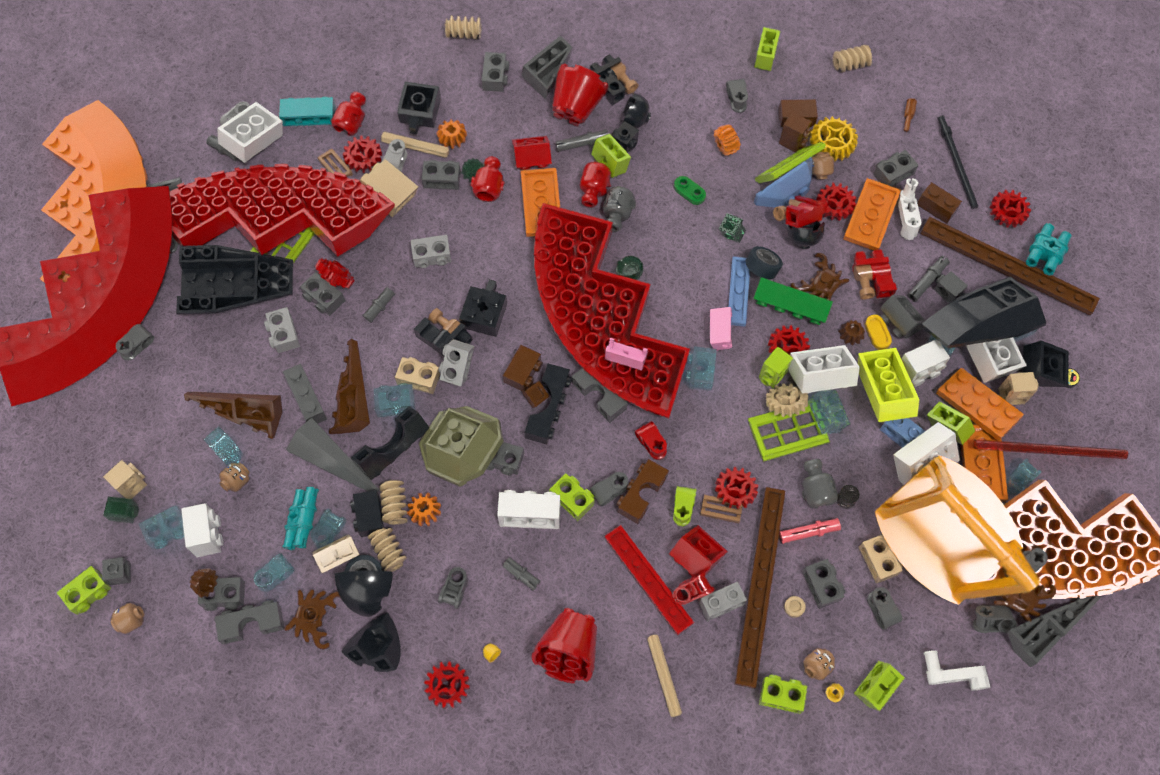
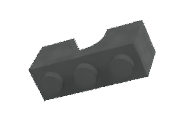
[283,364,327,424]
[572,368,628,423]
[215,600,285,645]

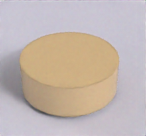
[784,596,805,618]

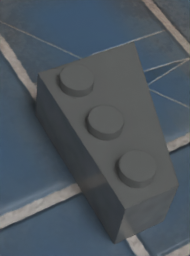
[522,35,573,99]

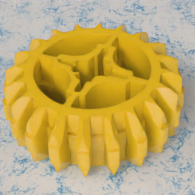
[809,116,858,162]

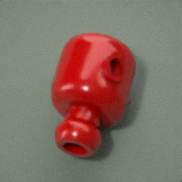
[331,91,366,136]
[471,156,505,202]
[580,162,611,208]

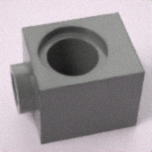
[934,271,968,303]
[102,557,131,586]

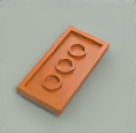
[521,168,560,237]
[843,178,901,250]
[936,367,1024,441]
[961,425,1008,502]

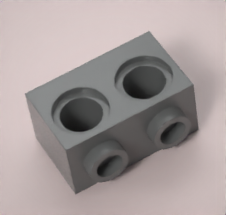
[482,52,509,92]
[873,150,919,187]
[422,160,461,190]
[300,272,345,316]
[487,442,524,476]
[802,559,845,609]
[198,577,245,611]

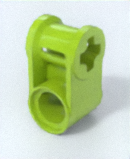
[673,486,696,526]

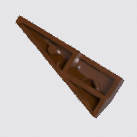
[328,339,370,435]
[184,391,282,439]

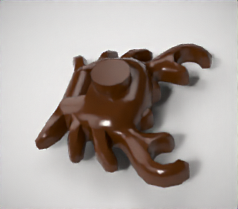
[790,252,849,301]
[994,567,1056,622]
[285,589,342,650]

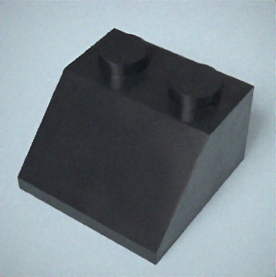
[1023,340,1069,387]

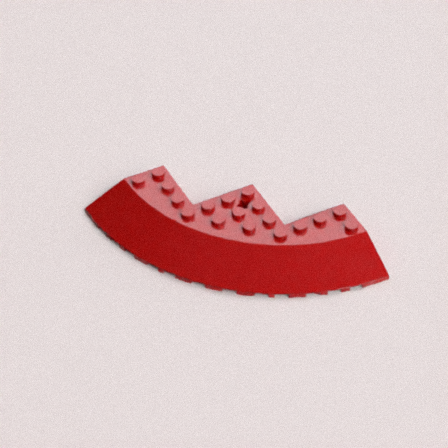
[170,164,395,257]
[0,186,172,407]
[534,203,690,418]

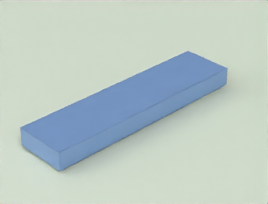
[728,256,750,327]

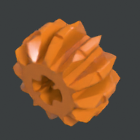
[437,119,467,149]
[714,124,741,156]
[407,493,441,526]

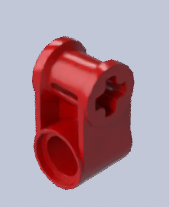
[634,421,667,460]
[673,571,715,605]

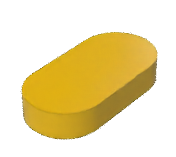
[865,315,892,350]

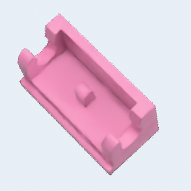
[710,307,732,351]
[605,338,648,370]

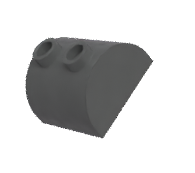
[881,295,926,338]

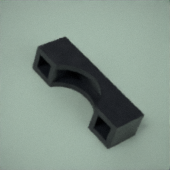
[524,363,572,445]
[351,406,430,480]

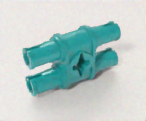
[1026,223,1072,276]
[282,487,319,550]

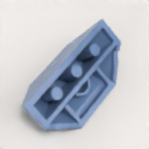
[754,157,813,207]

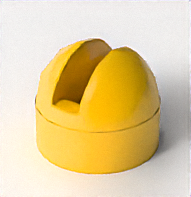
[483,644,501,663]
[826,683,844,702]

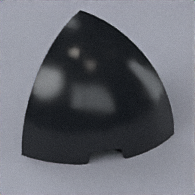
[335,571,393,617]
[341,612,401,672]

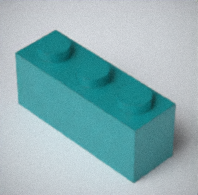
[279,97,336,126]

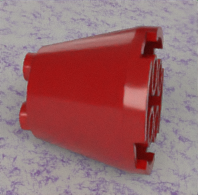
[552,64,609,126]
[532,608,597,684]

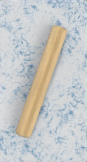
[381,132,449,158]
[648,635,682,717]

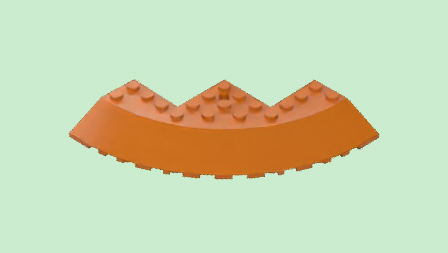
[40,100,147,282]
[987,480,1160,599]

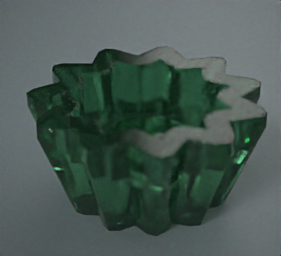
[461,158,485,182]

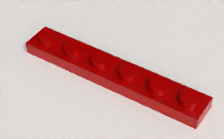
[605,525,694,636]

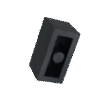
[350,490,384,537]

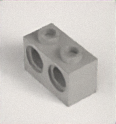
[411,235,451,268]
[264,307,300,353]
[439,339,474,386]
[699,582,747,622]

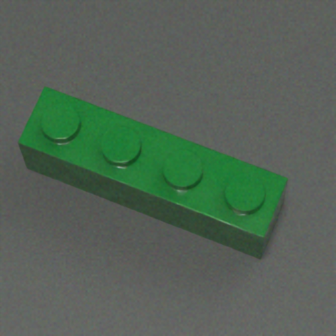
[754,277,833,325]

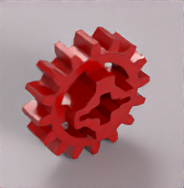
[343,135,382,173]
[816,183,856,221]
[989,190,1031,228]
[315,258,355,289]
[768,325,810,355]
[714,467,759,510]
[424,661,470,709]

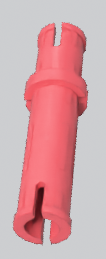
[779,518,841,544]

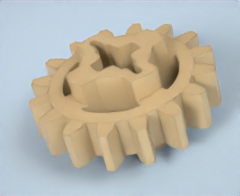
[766,383,808,417]

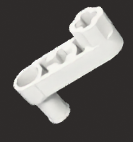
[898,178,921,240]
[924,650,990,691]

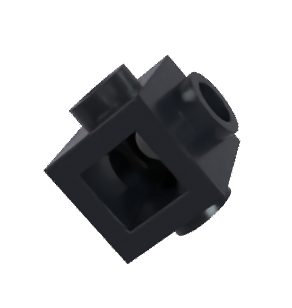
[611,121,639,153]

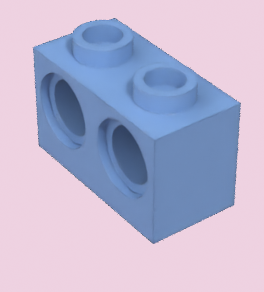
[880,418,925,448]

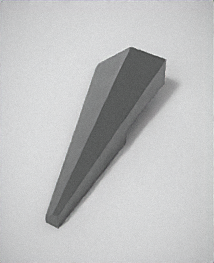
[286,418,379,492]
[1008,596,1101,668]

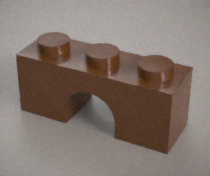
[617,459,669,524]

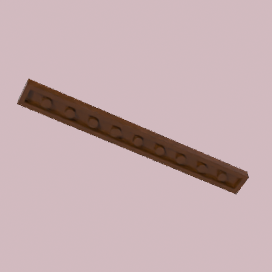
[920,216,1100,316]
[734,487,786,689]

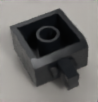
[398,81,441,135]
[459,279,507,337]

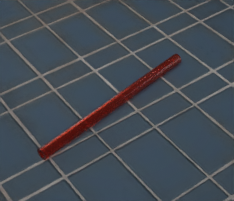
[973,439,1128,459]

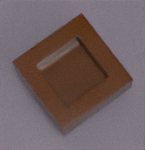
[522,381,550,408]

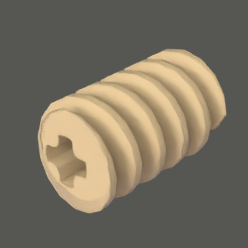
[445,15,481,39]
[833,45,872,72]
[380,481,408,525]
[368,528,407,572]

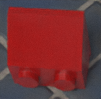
[512,135,552,170]
[669,525,728,577]

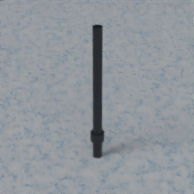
[937,115,978,209]

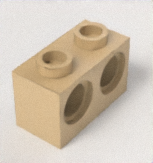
[395,357,440,394]
[998,372,1038,405]
[103,460,147,501]
[312,534,359,573]
[859,535,902,584]

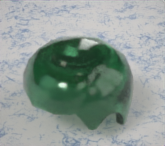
[615,255,644,280]

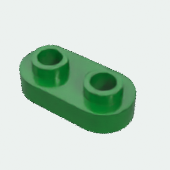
[674,176,706,205]

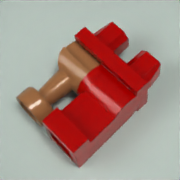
[773,195,827,228]
[852,250,897,300]

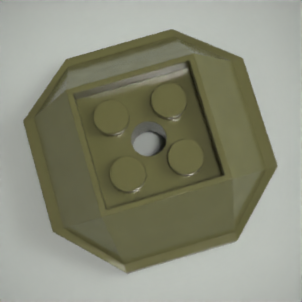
[419,406,504,487]

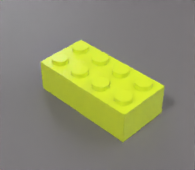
[858,348,919,422]

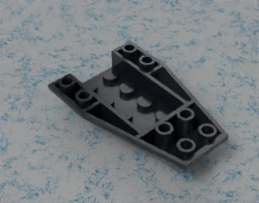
[176,245,293,315]
[921,277,1047,348]

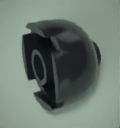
[620,92,651,129]
[788,221,825,249]

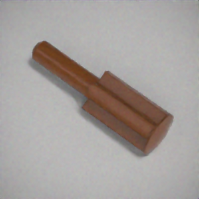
[904,98,917,132]

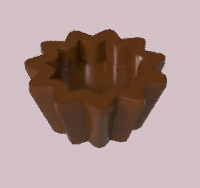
[838,320,865,346]
[189,568,218,598]

